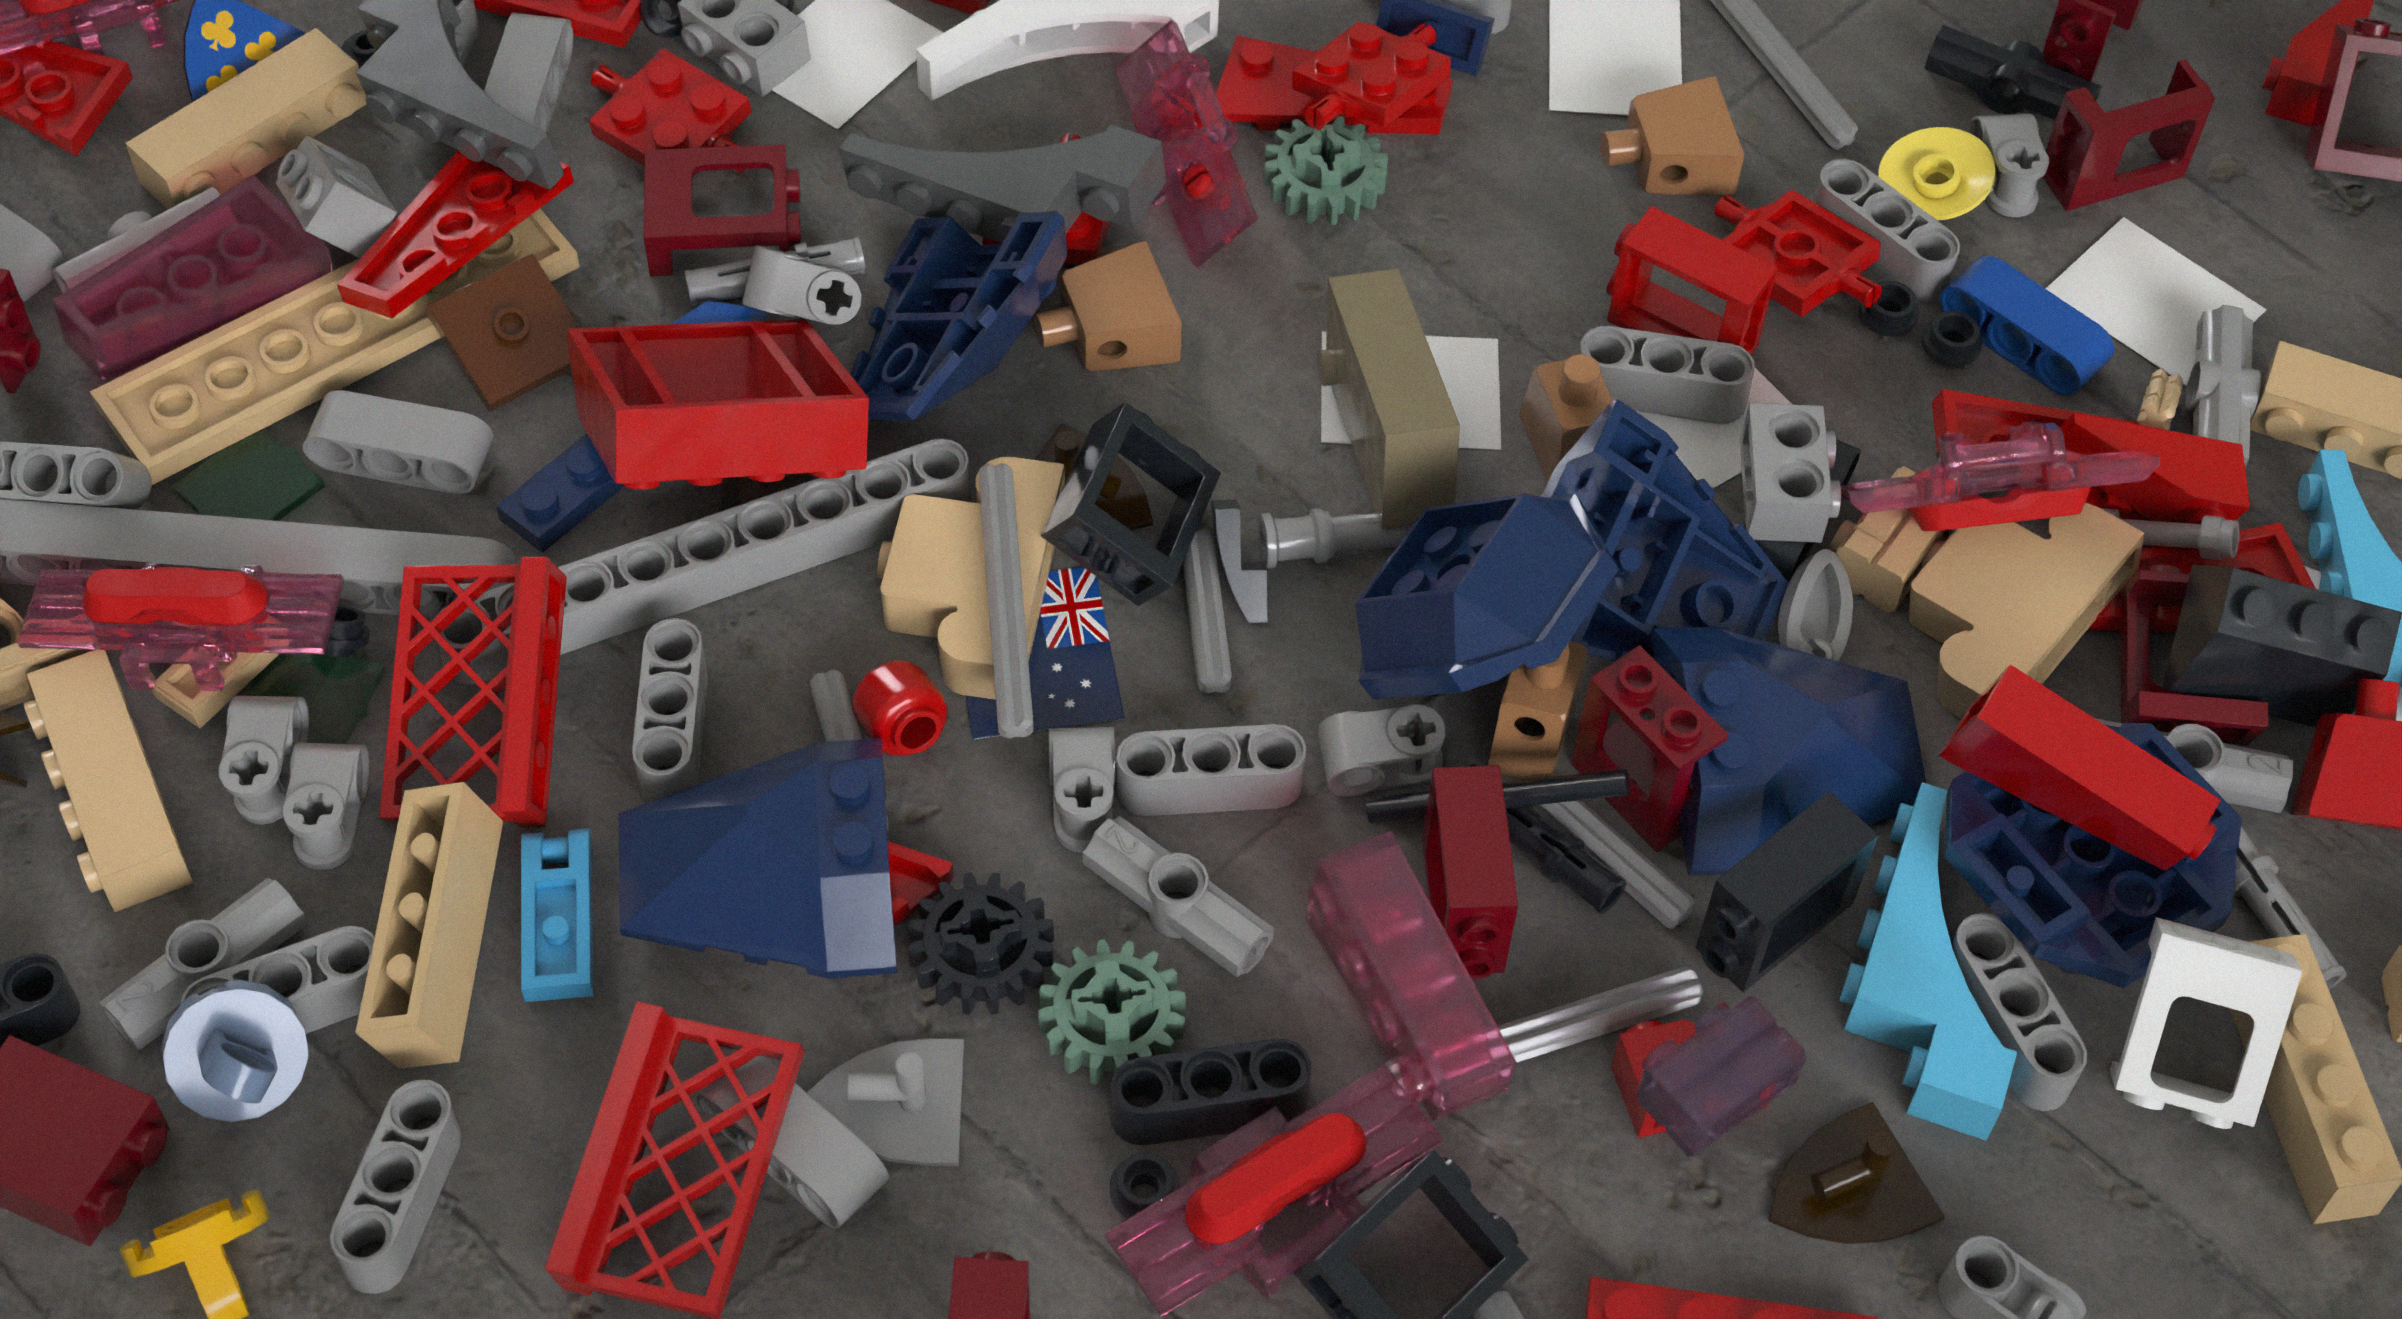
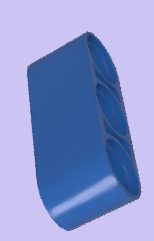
[1940,255,2115,396]

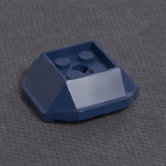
[1355,493,1619,700]
[1945,723,2242,988]

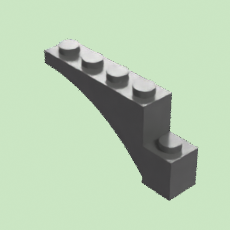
[356,0,564,190]
[839,124,1167,243]

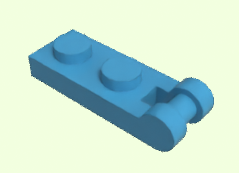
[521,828,594,1002]

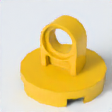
[119,1189,271,1319]

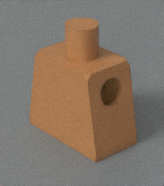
[1600,76,1744,195]
[1034,241,1182,372]
[1519,354,1613,483]
[1488,641,1588,780]

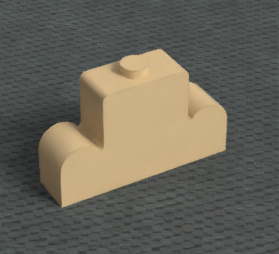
[877,457,1065,700]
[1909,503,2145,719]

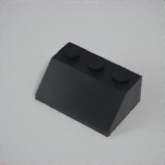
[2162,564,2402,728]

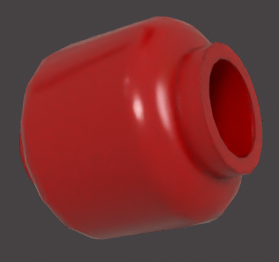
[853,660,948,756]

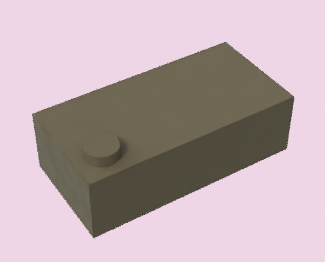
[1317,268,1460,529]

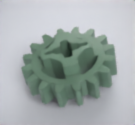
[1263,116,1388,225]
[1038,940,1186,1085]

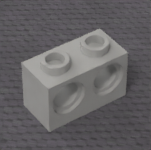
[678,0,811,97]
[276,135,397,258]
[1739,403,1841,543]

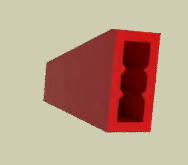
[1939,664,2221,871]

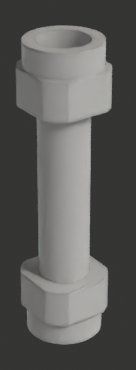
[2101,508,2239,560]

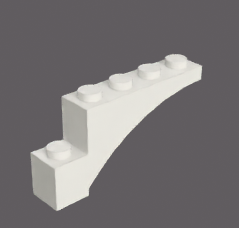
[916,0,1219,101]

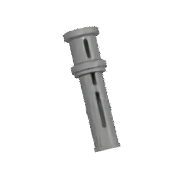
[1257,508,1412,569]

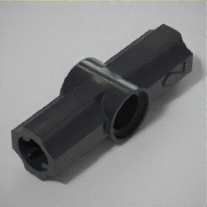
[1924,25,2102,120]

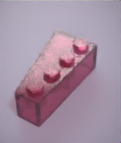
[53,175,332,380]
[1305,831,1517,1121]

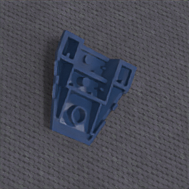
[850,211,1067,420]
[1541,399,1789,661]
[1650,627,1927,876]
[619,738,897,979]

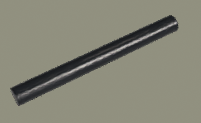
[1366,769,1630,823]

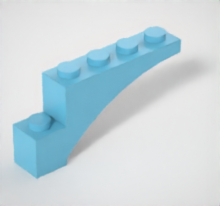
[2298,450,2402,687]
[1839,782,2017,1141]

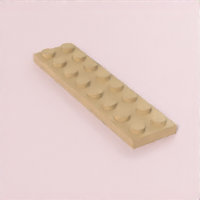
[90,209,580,485]

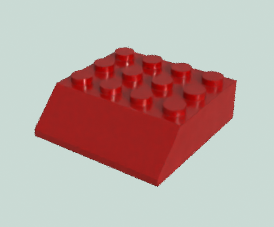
[567,319,869,490]

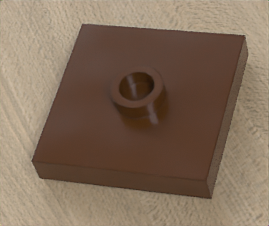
[426,253,580,412]

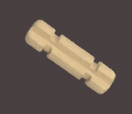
[2137,368,2183,430]

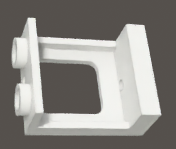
[2110,917,2302,1129]

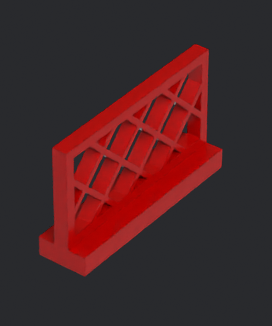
[379,557,567,827]
[545,1001,805,1319]

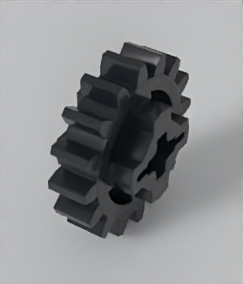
[908,873,1054,1015]

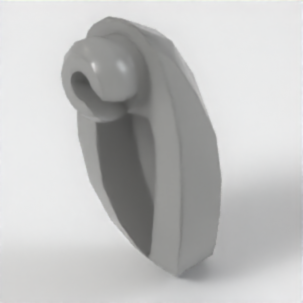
[1778,549,1853,661]

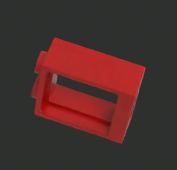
[1606,206,1778,355]

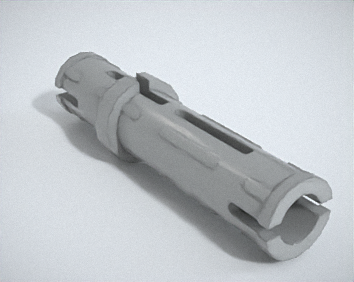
[684,237,866,308]
[2233,827,2347,990]

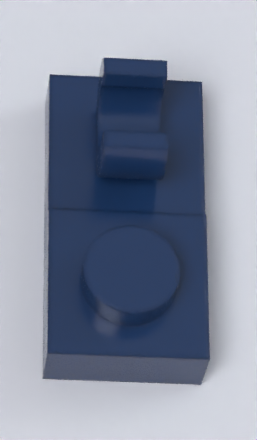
[1376,0,1495,76]

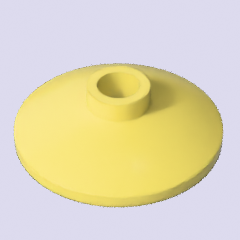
[1878,127,1995,220]

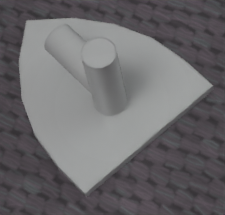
[807,1038,964,1166]

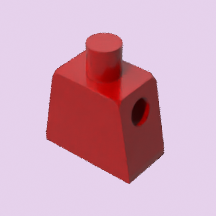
[2291,679,2402,830]

